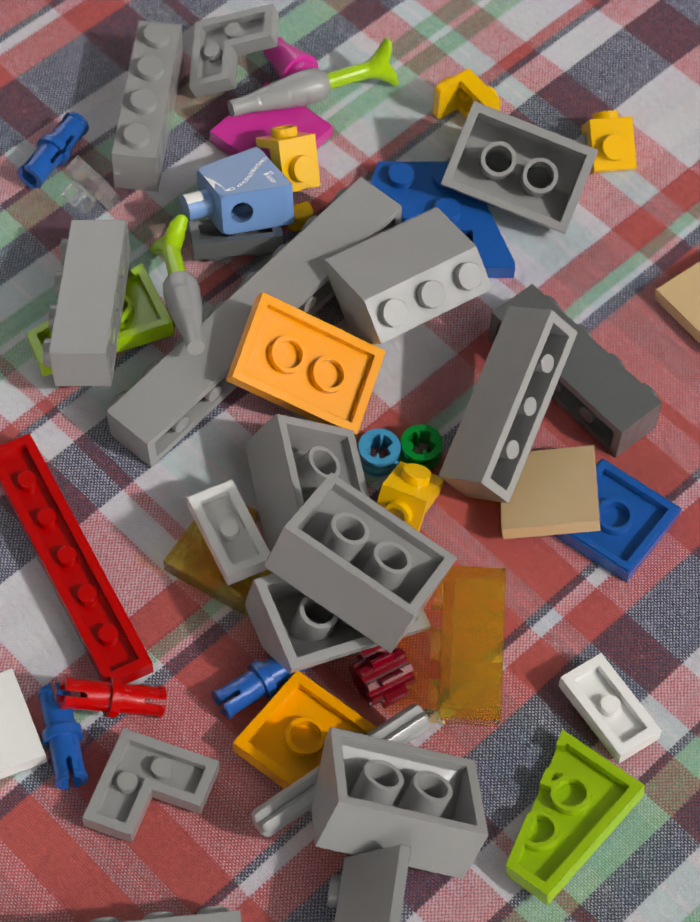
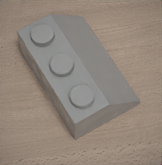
[440,101,598,234]
[321,207,493,345]
[245,414,370,552]
[264,472,457,653]
[245,573,431,673]
[311,727,489,879]
[327,845,411,922]

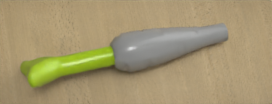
[228,38,399,117]
[149,214,205,356]

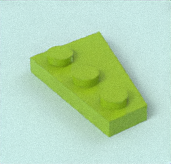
[26,262,175,377]
[505,729,645,906]

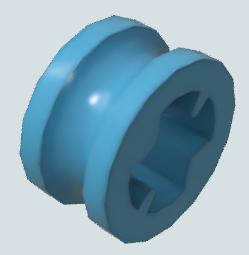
[358,429,401,477]

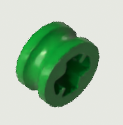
[400,424,443,471]

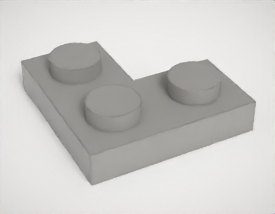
[189,3,279,98]
[82,728,220,843]

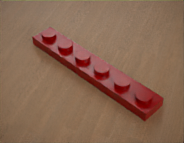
[0,433,153,684]

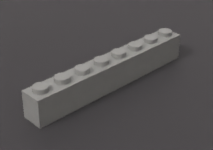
[106,177,402,468]

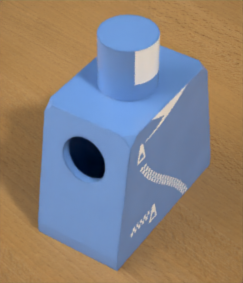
[180,147,294,235]

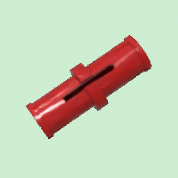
[58,676,167,719]

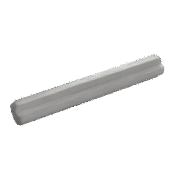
[251,704,430,837]

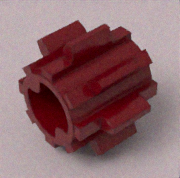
[350,645,416,708]

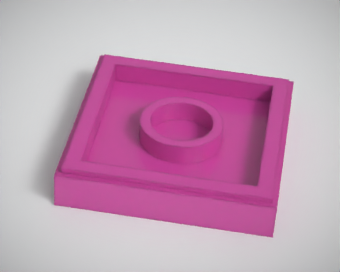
[210,82,333,160]

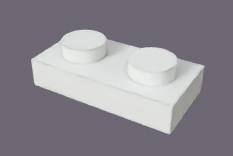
[187,480,270,586]
[558,653,662,764]

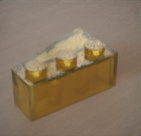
[427,565,506,727]

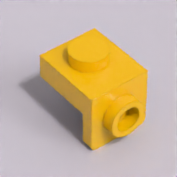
[432,68,501,119]
[581,111,637,174]
[256,125,321,192]
[377,461,444,532]

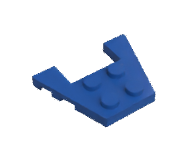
[370,161,515,278]

